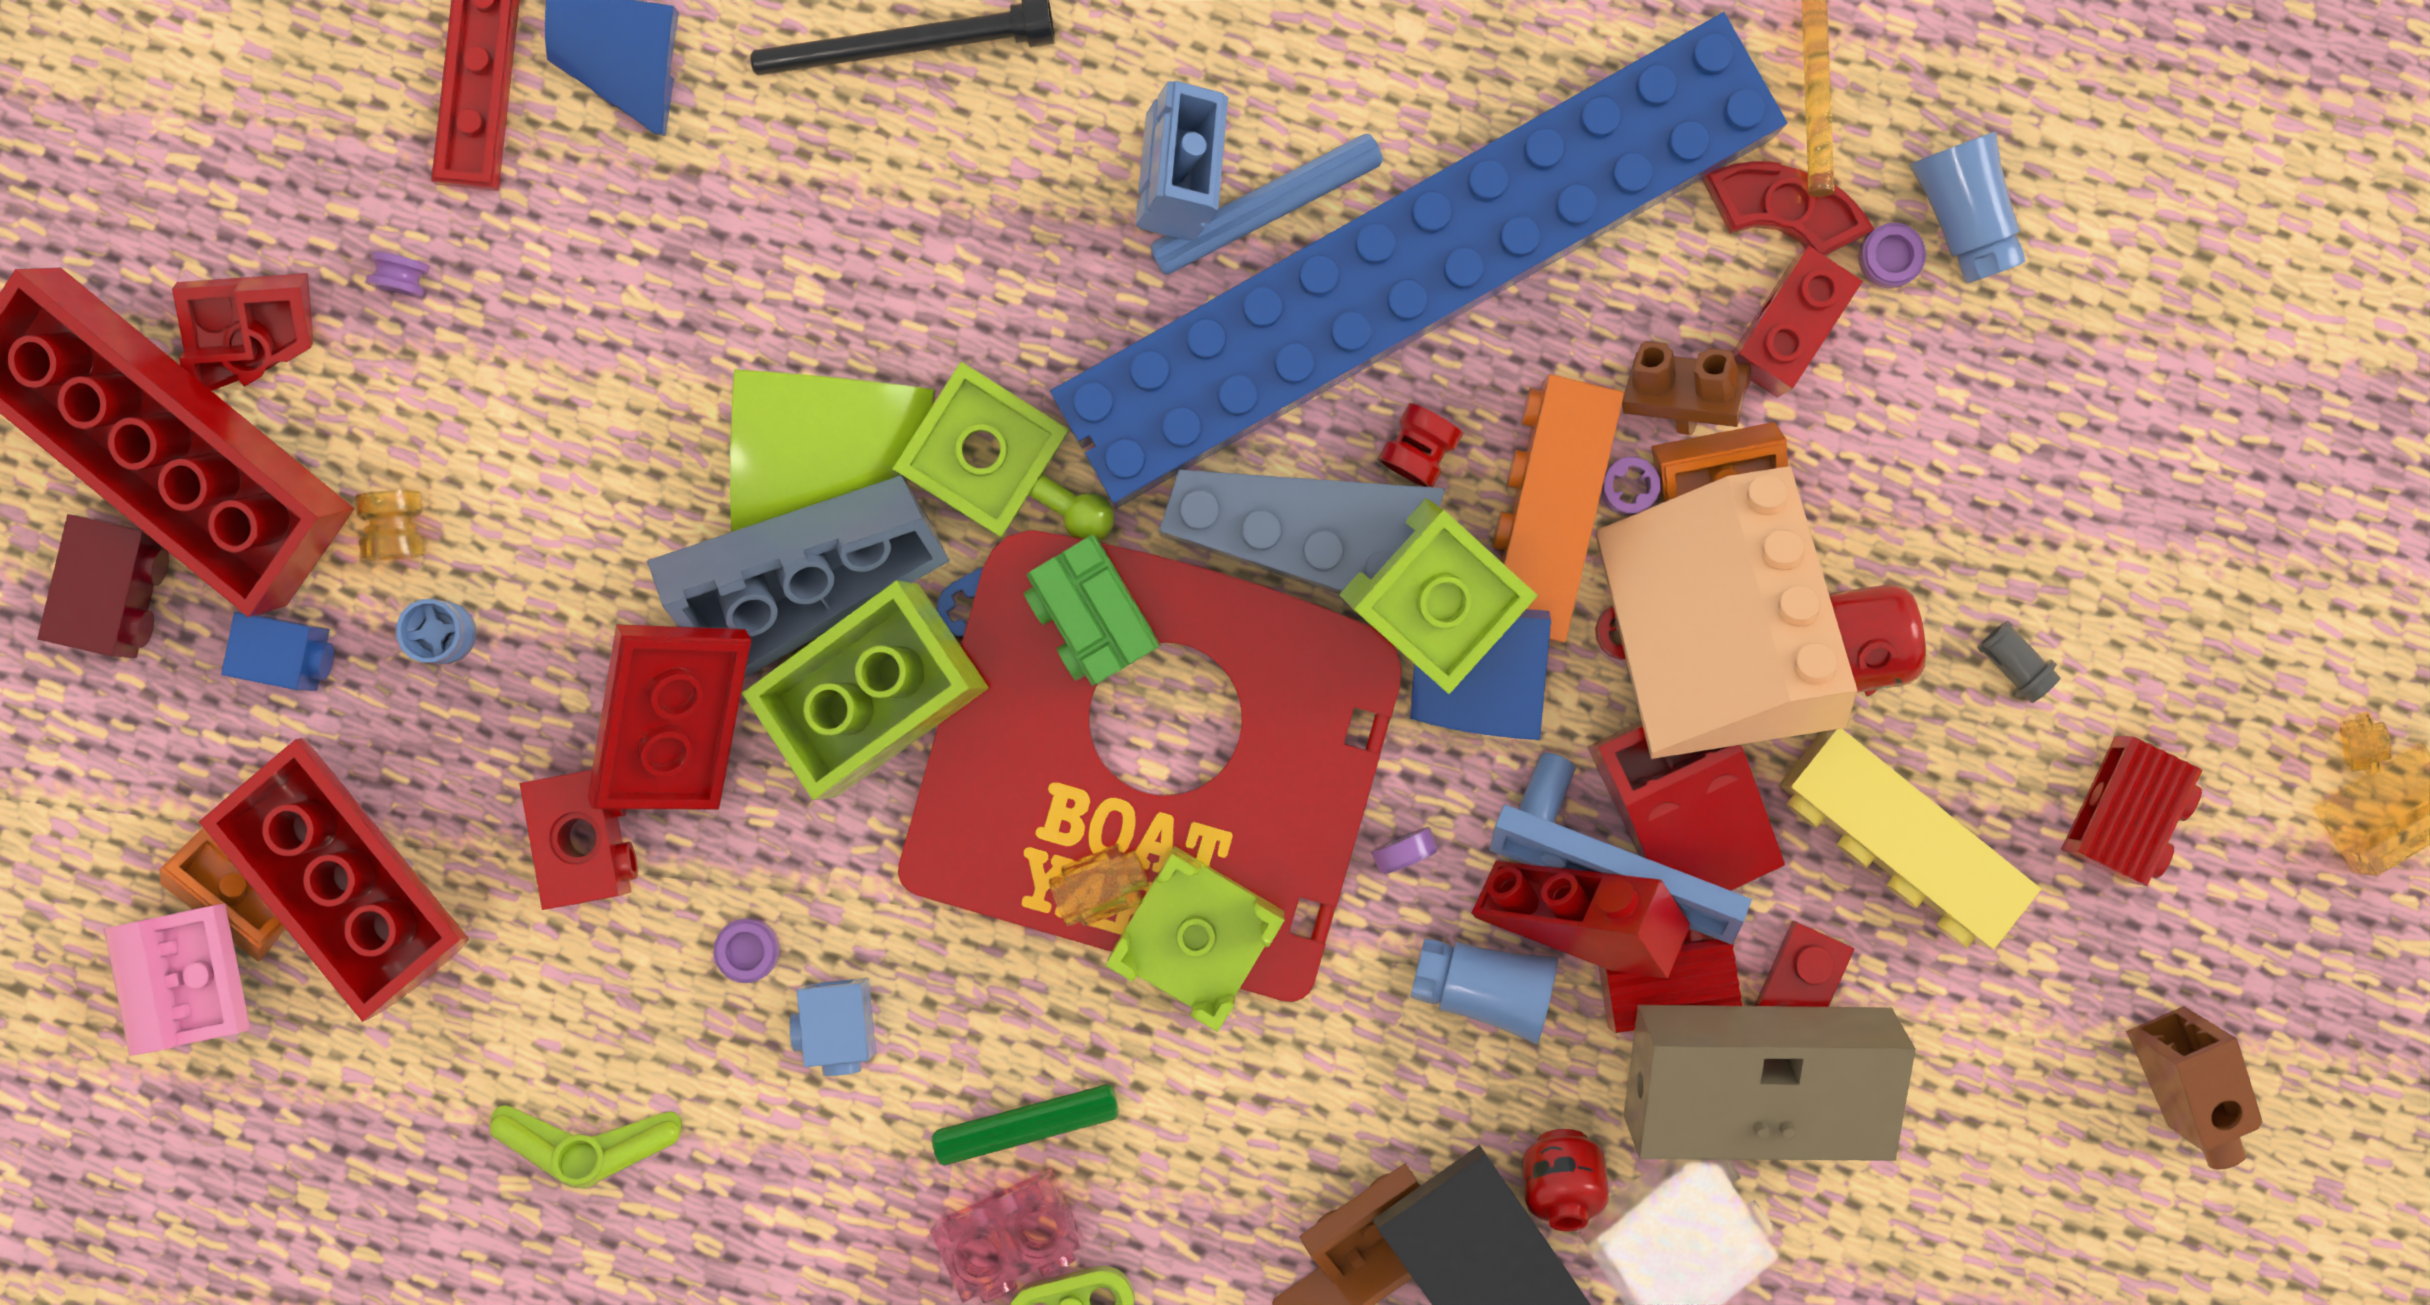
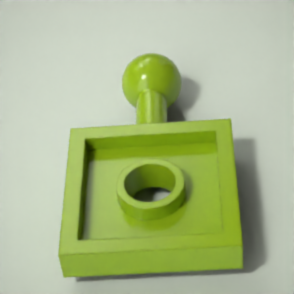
[893,361,1115,541]

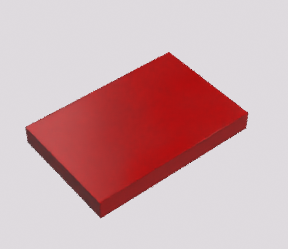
[587,624,751,810]

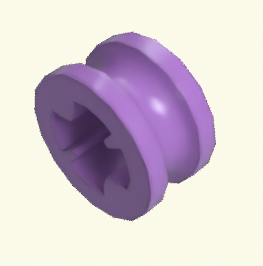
[365,251,430,298]
[1601,457,1660,515]

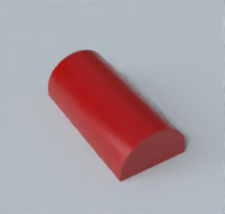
[198,738,469,1022]

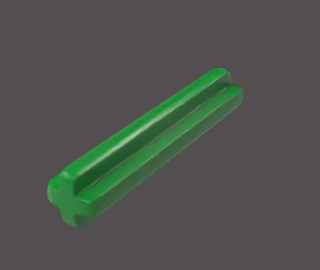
[932,1084,1119,1166]

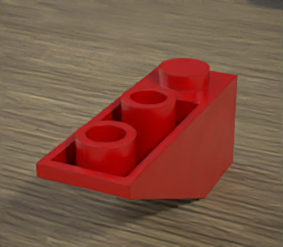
[1471,861,1691,979]

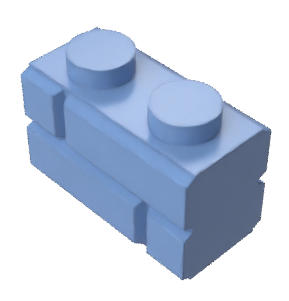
[1135,81,1228,240]

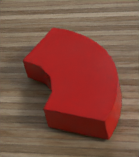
[1702,161,1874,256]

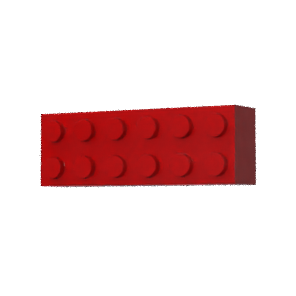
[0,267,355,617]

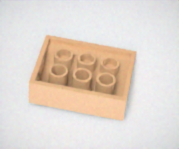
[1596,466,1857,759]

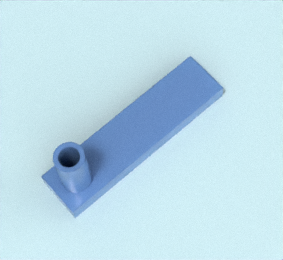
[1489,753,1752,944]

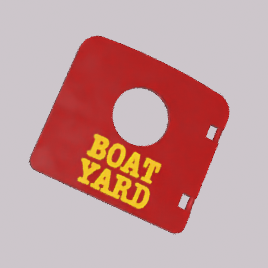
[898,530,1402,1002]

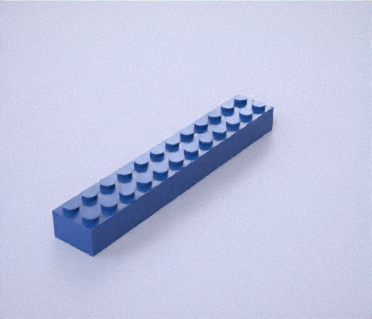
[1050,12,1788,509]

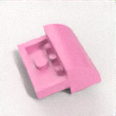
[104,903,251,1056]

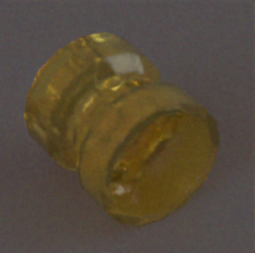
[355,490,426,561]

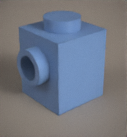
[790,978,876,1076]

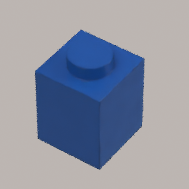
[221,612,334,691]

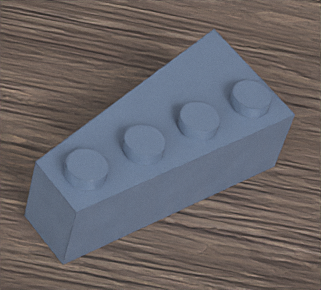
[1159,470,1446,594]
[647,475,950,678]

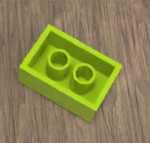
[742,580,989,800]

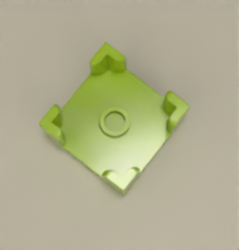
[1339,498,1538,694]
[1105,846,1285,1032]

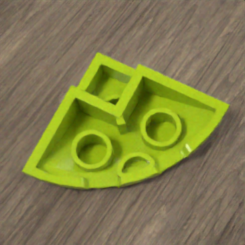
[730,369,935,532]

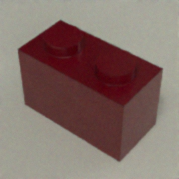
[37,514,169,658]

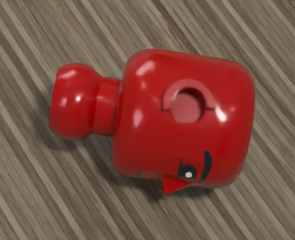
[1829,585,1926,697]

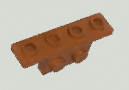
[1272,1163,1421,1305]

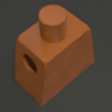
[2126,1006,2263,1170]

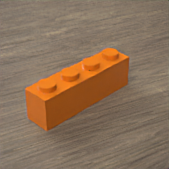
[1492,374,1625,644]

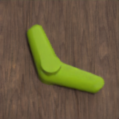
[489,1105,682,1188]

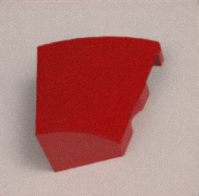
[172,273,313,391]

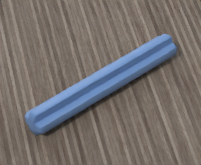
[1151,133,1383,274]

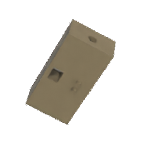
[1624,1005,1916,1161]

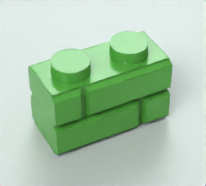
[1023,535,1161,687]

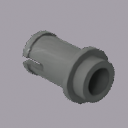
[1977,620,2061,703]

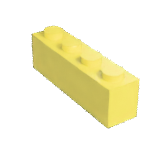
[1778,728,2042,950]

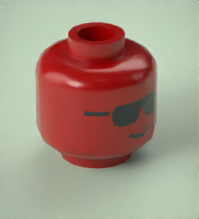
[1522,1129,1609,1232]

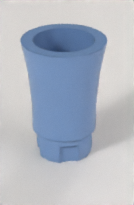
[1909,131,2025,283]
[1410,939,1558,1045]

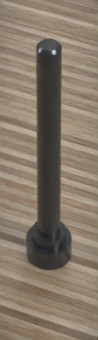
[750,0,1055,76]

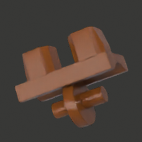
[1622,341,1751,435]

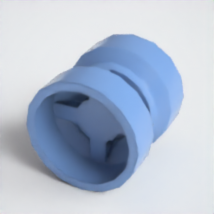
[396,599,476,664]

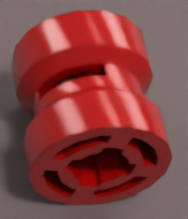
[1377,403,1464,488]

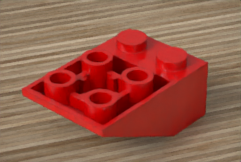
[1587,721,1785,891]

